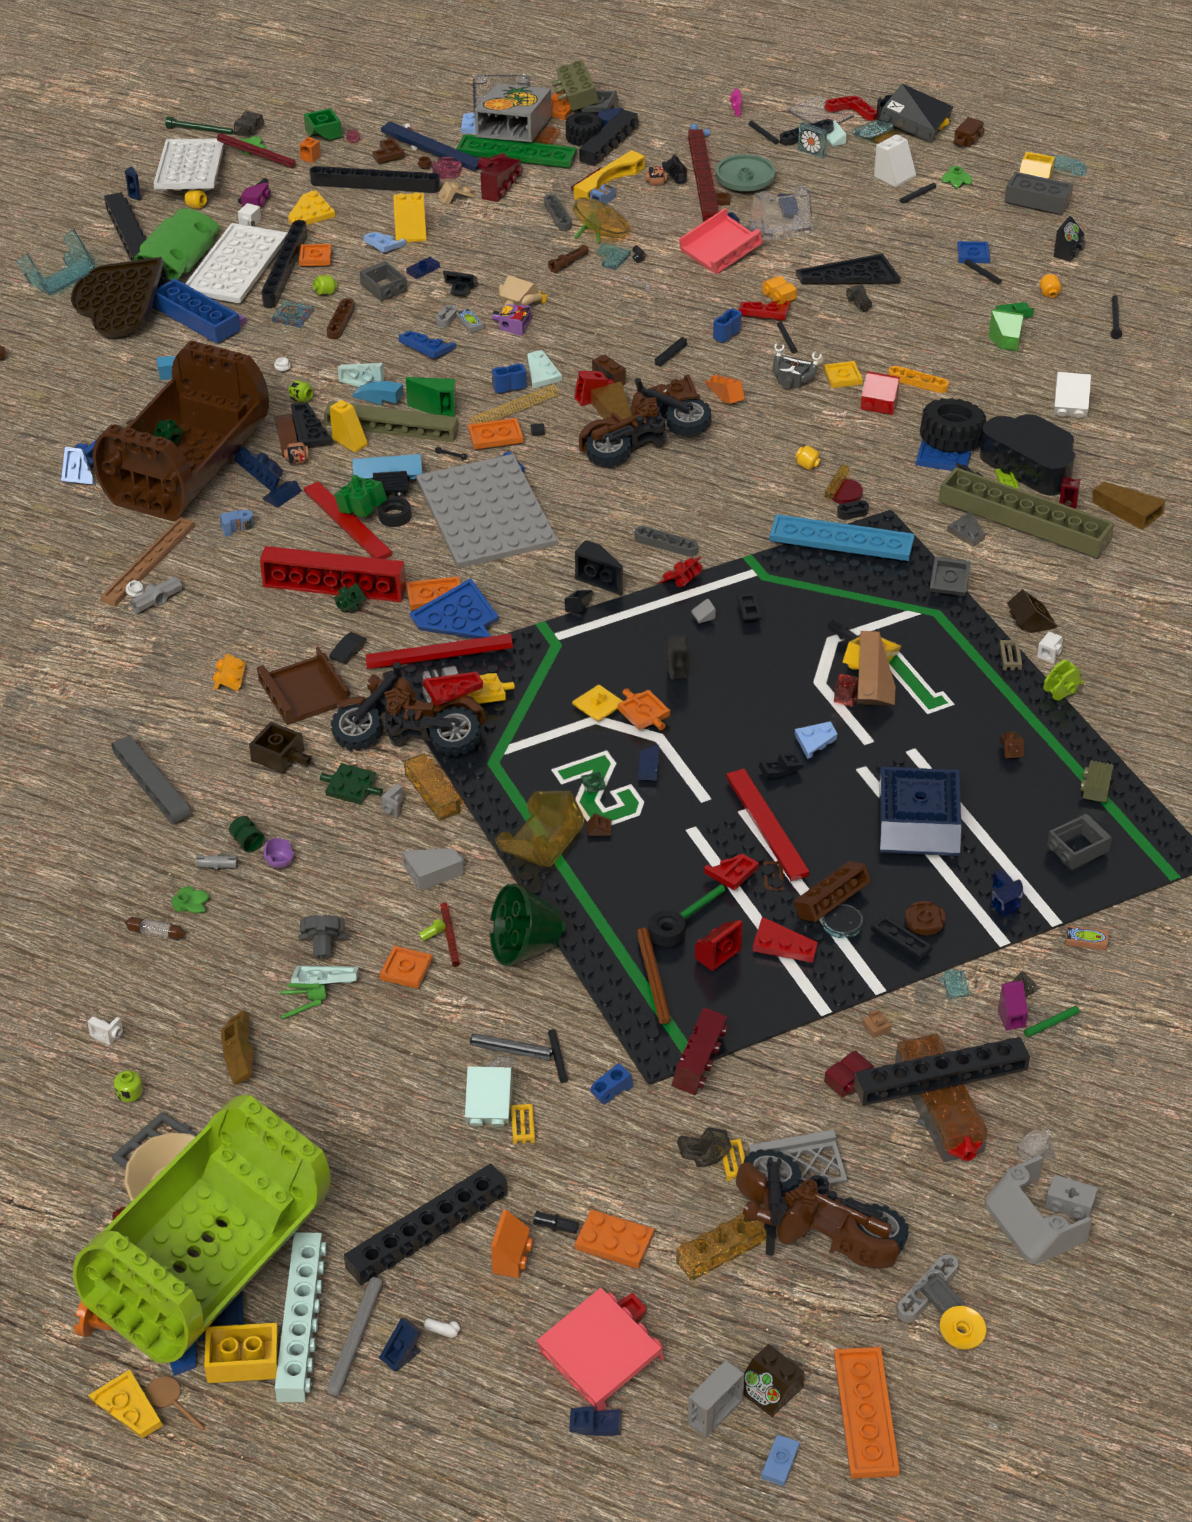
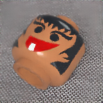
[645,166,667,186]
[284,442,309,465]

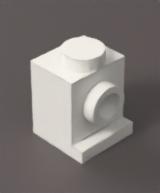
[1037,632,1063,664]

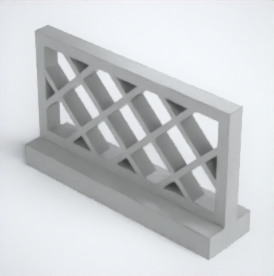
[747,1130,847,1186]

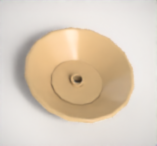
[124,1132,196,1202]

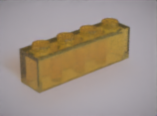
[404,753,462,821]

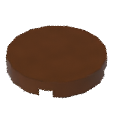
[905,901,946,935]

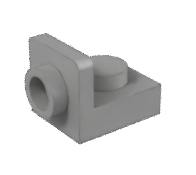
[381,783,403,818]

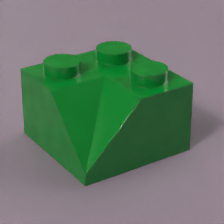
[304,108,342,140]

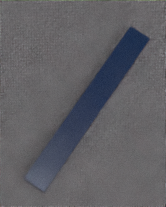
[381,121,479,172]

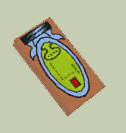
[1065,925,1108,950]

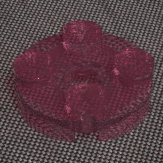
[432,157,462,179]

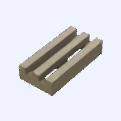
[999,640,1022,670]

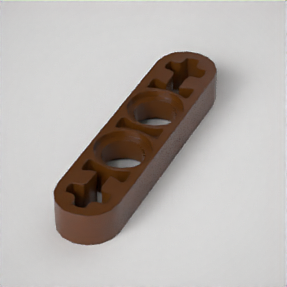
[326,298,355,339]

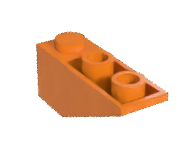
[705,375,745,404]

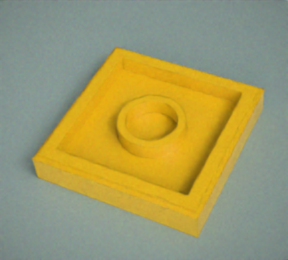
[823,361,863,388]

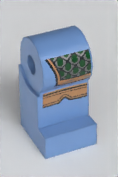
[590,184,616,209]
[220,510,254,537]

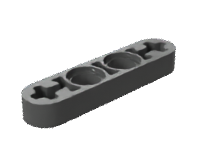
[544,194,572,231]
[635,526,698,557]

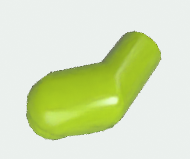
[419,919,446,942]

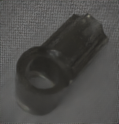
[846,285,872,312]

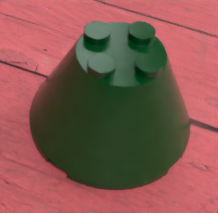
[490,883,566,966]

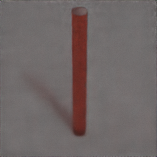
[440,902,460,967]

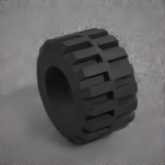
[566,112,602,146]

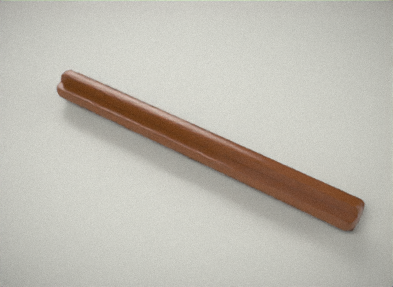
[637,928,670,1025]

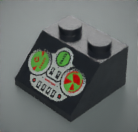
[1054,216,1085,262]

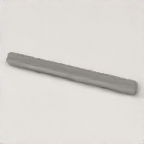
[327,1277,383,1396]

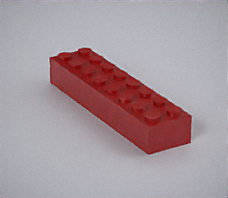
[260,546,406,602]

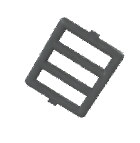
[112,1112,198,1169]

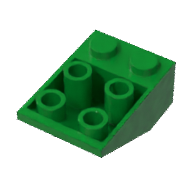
[406,377,457,417]

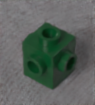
[153,419,184,445]
[333,583,366,612]

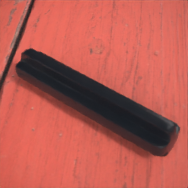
[655,337,687,366]

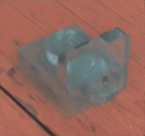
[940,969,970,1000]

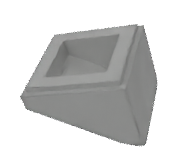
[691,599,716,623]

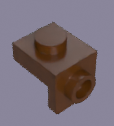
[999,731,1024,758]

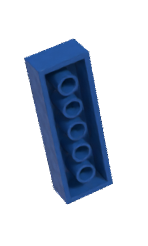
[153,279,241,343]

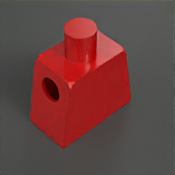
[574,371,614,406]

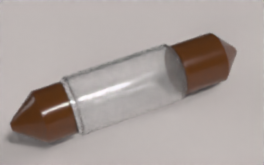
[125,917,186,940]

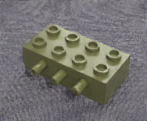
[552,60,599,111]

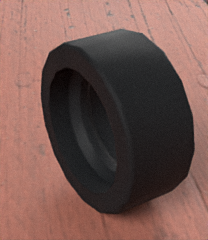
[378,497,411,527]

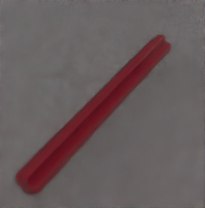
[217,133,296,168]

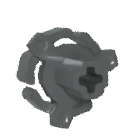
[298,915,348,959]

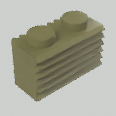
[1080,760,1114,803]

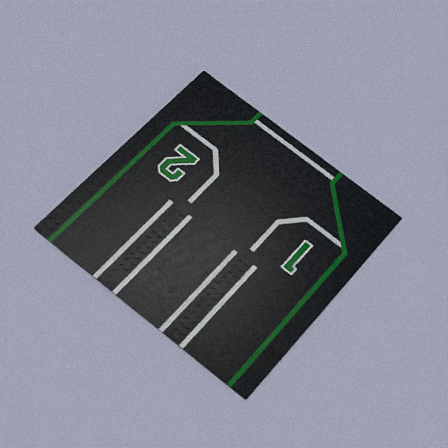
[383,510,1192,1085]

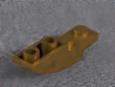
[221,1010,253,1085]

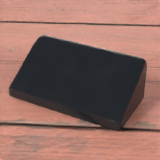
[443,270,477,287]

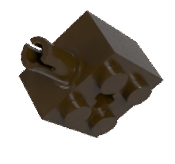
[249,722,312,773]

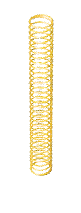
[469,385,558,424]

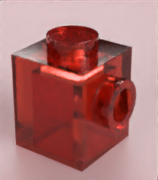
[834,674,858,706]

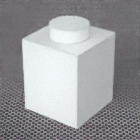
[238,203,261,227]

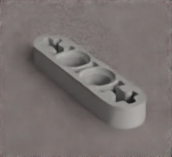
[897,1254,958,1322]

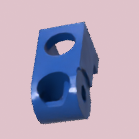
[590,1063,633,1104]

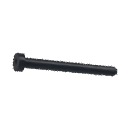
[1111,295,1122,339]

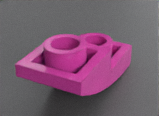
[730,88,742,116]

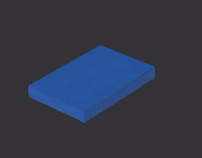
[916,441,972,471]

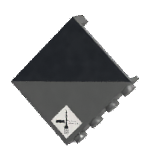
[879,84,954,143]

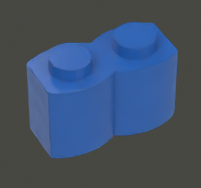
[713,308,742,342]
[492,364,527,393]

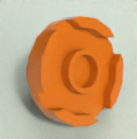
[74,1301,113,1338]

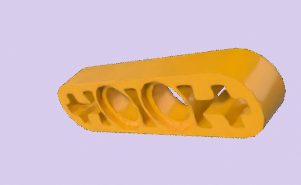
[888,366,949,393]

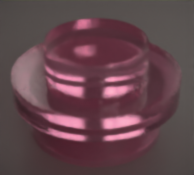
[346,130,360,143]

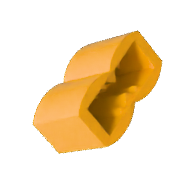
[762,276,797,304]

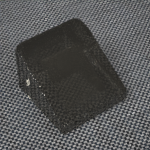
[1011,971,1040,997]

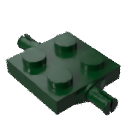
[320,763,383,805]

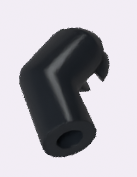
[632,245,645,262]

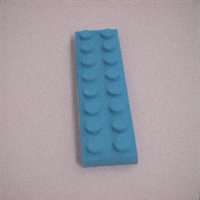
[769,514,915,561]

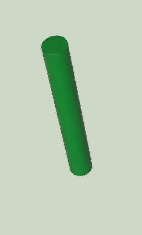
[679,884,725,920]
[1023,1006,1080,1038]

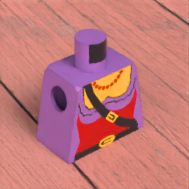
[492,304,532,336]

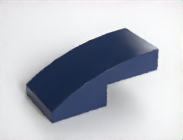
[569,1406,622,1436]

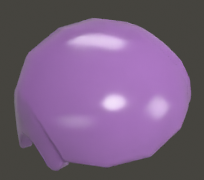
[263,838,294,868]

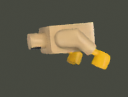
[498,275,548,310]

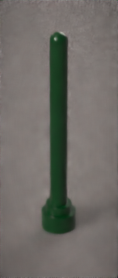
[165,116,234,134]

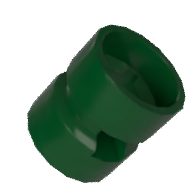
[229,816,264,853]

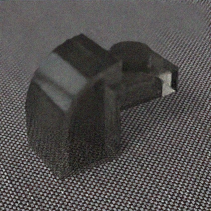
[677,1127,732,1167]

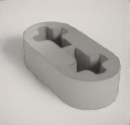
[436,305,457,328]

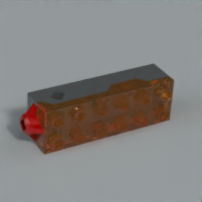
[895,1033,988,1162]

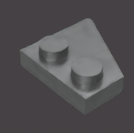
[947,511,985,547]

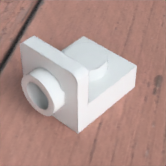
[88,1017,123,1045]

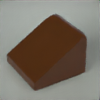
[587,813,612,836]

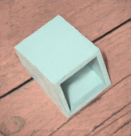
[465,1066,513,1127]

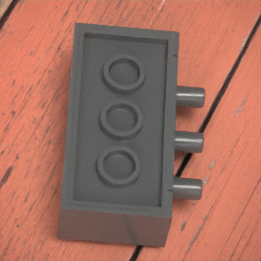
[1005,171,1073,215]

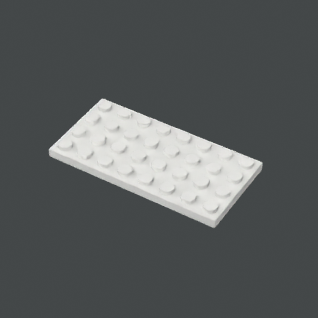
[153,138,225,191]
[185,223,288,303]

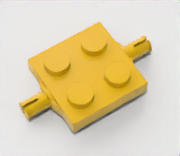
[464,673,515,704]

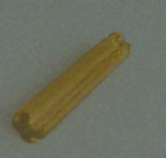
[824,464,849,499]

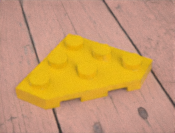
[288,190,336,225]

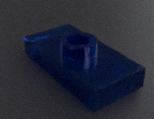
[406,257,440,279]

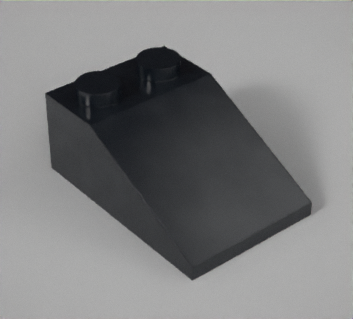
[575,540,623,596]

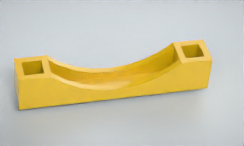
[573,150,645,205]

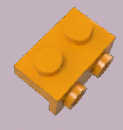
[212,653,246,691]

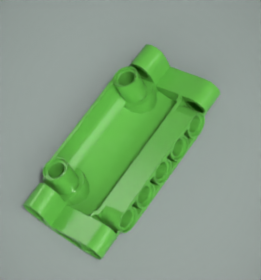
[134,208,220,280]

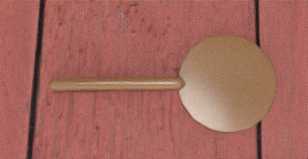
[145,1376,204,1430]

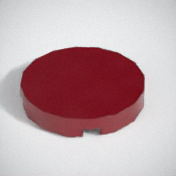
[829,479,863,504]

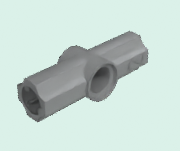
[129,576,182,614]

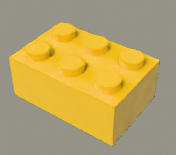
[204,1323,279,1383]

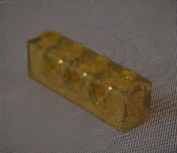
[676,1213,766,1281]

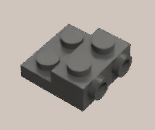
[581,91,619,113]
[930,557,971,596]

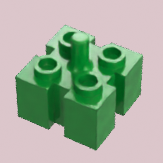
[334,475,387,517]

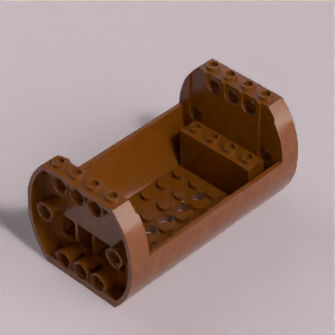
[93,340,269,522]

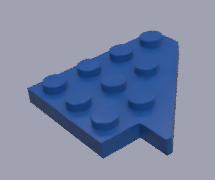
[409,578,499,639]

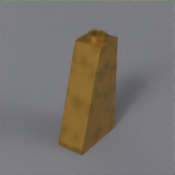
[591,382,631,419]
[1092,482,1165,530]

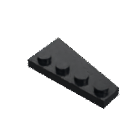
[291,402,333,448]

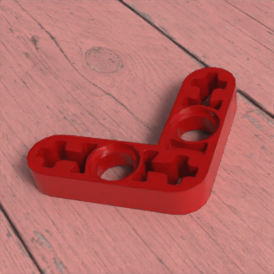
[824,96,877,121]

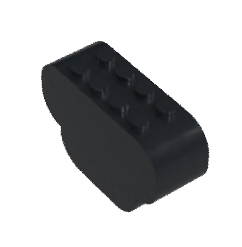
[980,414,1075,496]

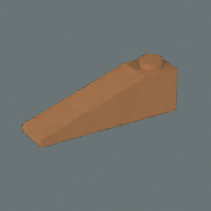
[857,631,896,706]

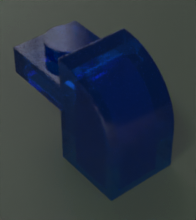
[991,869,1023,917]

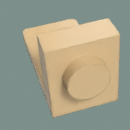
[438,181,475,205]

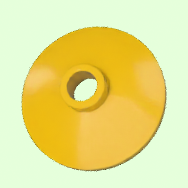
[939,1306,986,1350]

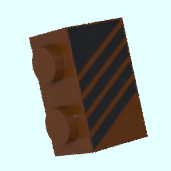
[592,354,626,386]

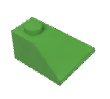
[989,309,1024,351]

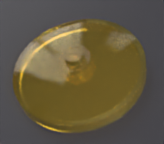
[573,197,630,238]

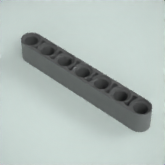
[111,736,191,824]

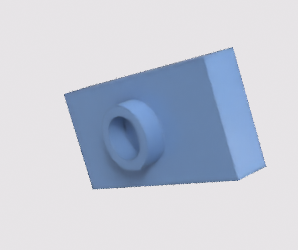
[761,1435,800,1486]

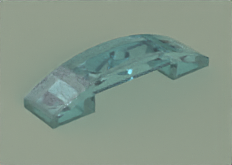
[1048,155,1087,176]

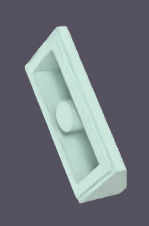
[823,121,846,146]

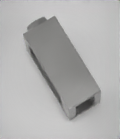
[688,1360,744,1437]

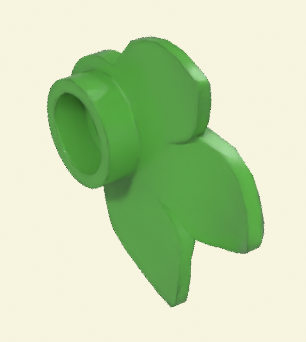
[240,136,266,155]
[942,166,972,189]
[171,886,210,913]

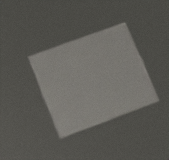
[787,95,854,124]

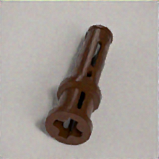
[548,245,589,273]

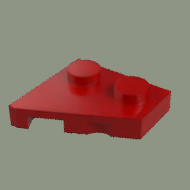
[704,854,759,891]

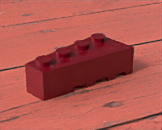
[480,157,523,202]
[671,1007,728,1095]

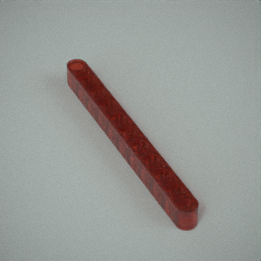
[688,129,718,222]

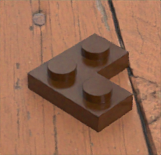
[372,138,405,163]

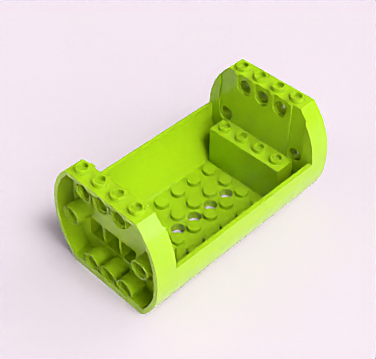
[73,1095,331,1363]

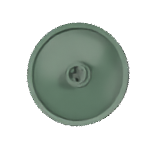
[716,154,775,191]

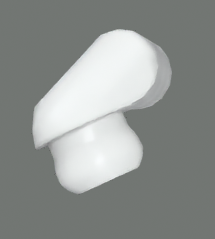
[424,1318,460,1338]

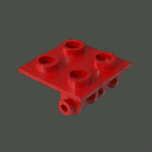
[658,556,703,587]

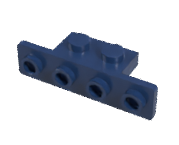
[234,446,284,491]

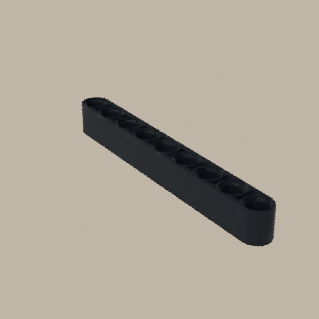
[310,166,440,193]
[262,220,307,308]

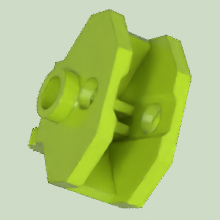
[1043,659,1085,701]

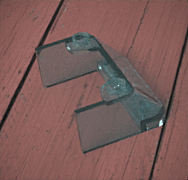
[16,229,96,295]

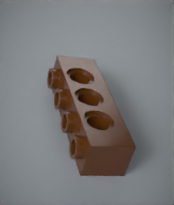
[793,861,871,922]

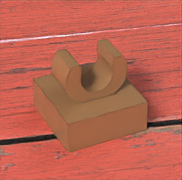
[862,1009,892,1038]

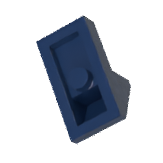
[379,1318,422,1372]

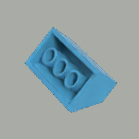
[352,454,422,480]

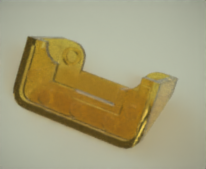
[495,791,584,867]

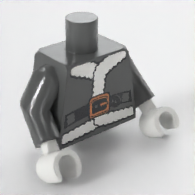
[773,343,823,389]

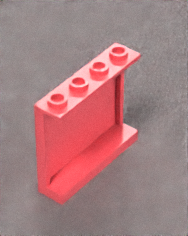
[679,208,763,275]
[536,1288,664,1411]

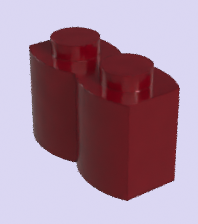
[824,1050,874,1098]

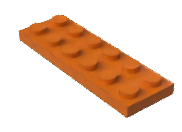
[834,1347,900,1479]

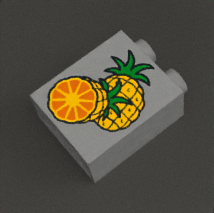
[475,84,552,142]

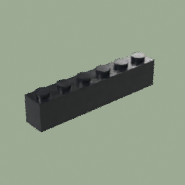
[579,109,639,166]

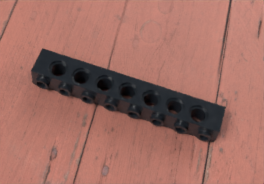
[854,1037,1030,1106]
[344,1163,508,1285]

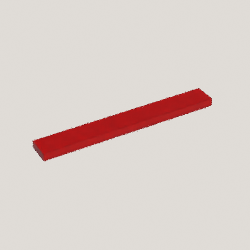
[304,481,392,559]
[366,634,513,669]
[726,769,809,881]

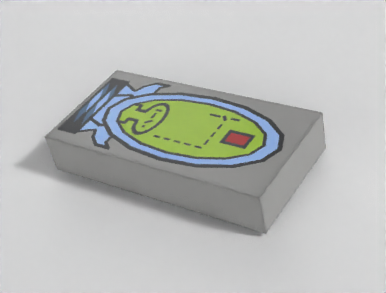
[456,308,484,333]

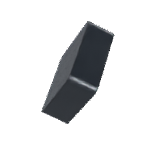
[531,423,545,436]

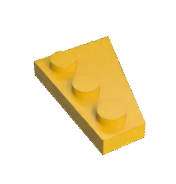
[88,1369,163,1439]

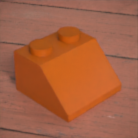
[491,1209,534,1279]

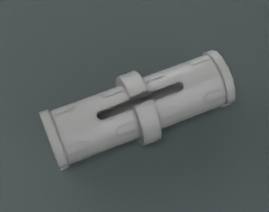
[196,854,237,870]

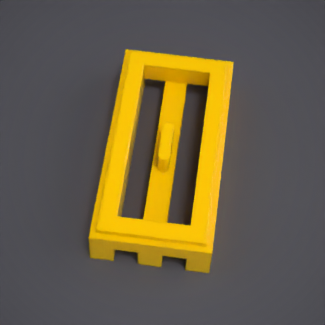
[511,1104,535,1144]
[719,1139,745,1181]

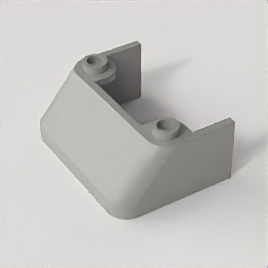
[985,1155,1092,1264]

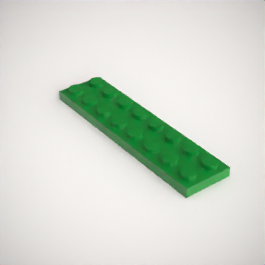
[456,134,577,168]

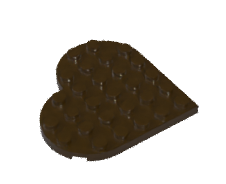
[71,257,164,338]

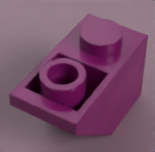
[241,182,271,209]
[998,981,1028,1030]

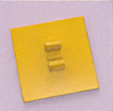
[572,684,622,722]

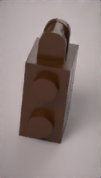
[953,117,985,147]

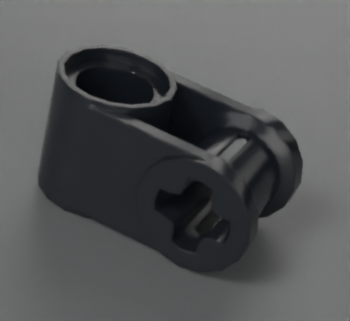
[662,154,687,184]

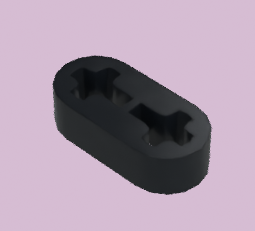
[837,500,869,520]

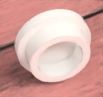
[274,357,291,372]
[126,580,144,597]

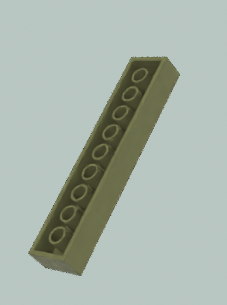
[939,467,1114,558]

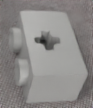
[1045,1174,1098,1219]

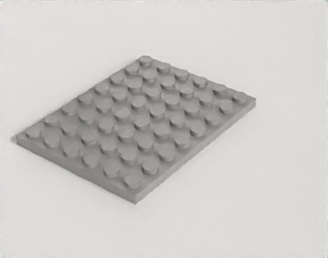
[416,454,558,568]

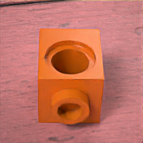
[299,137,321,163]

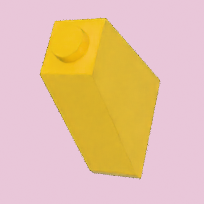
[330,399,368,453]

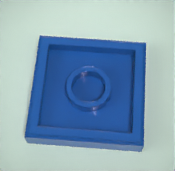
[957,241,990,264]

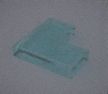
[596,243,630,270]

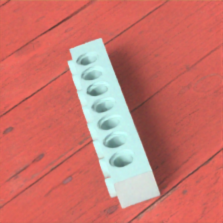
[275,1232,327,1402]

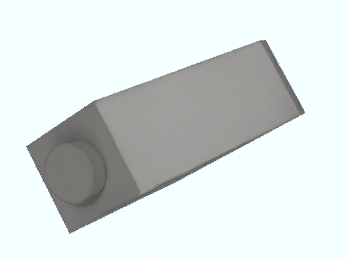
[402,848,465,891]

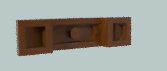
[274,414,297,458]

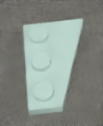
[527,350,562,389]
[338,363,384,387]
[291,966,359,984]

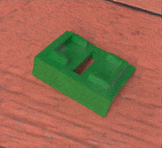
[996,302,1034,319]

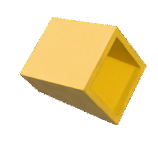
[393,192,426,242]

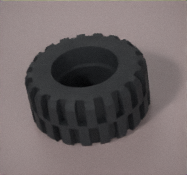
[920,398,986,453]

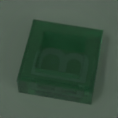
[581,772,606,793]

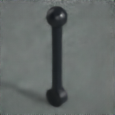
[435,447,467,460]

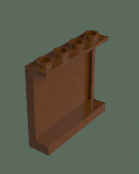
[257,647,350,725]

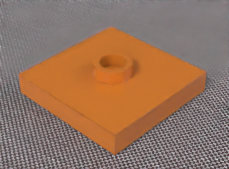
[299,244,332,266]
[379,946,433,989]

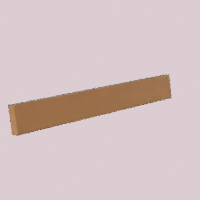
[100,517,195,607]

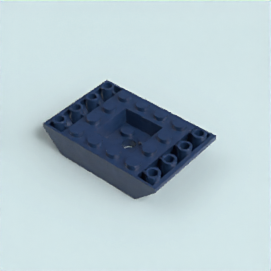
[879,767,961,856]

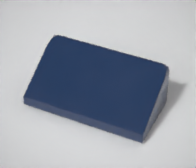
[125,167,141,201]
[263,480,301,507]
[638,745,659,781]

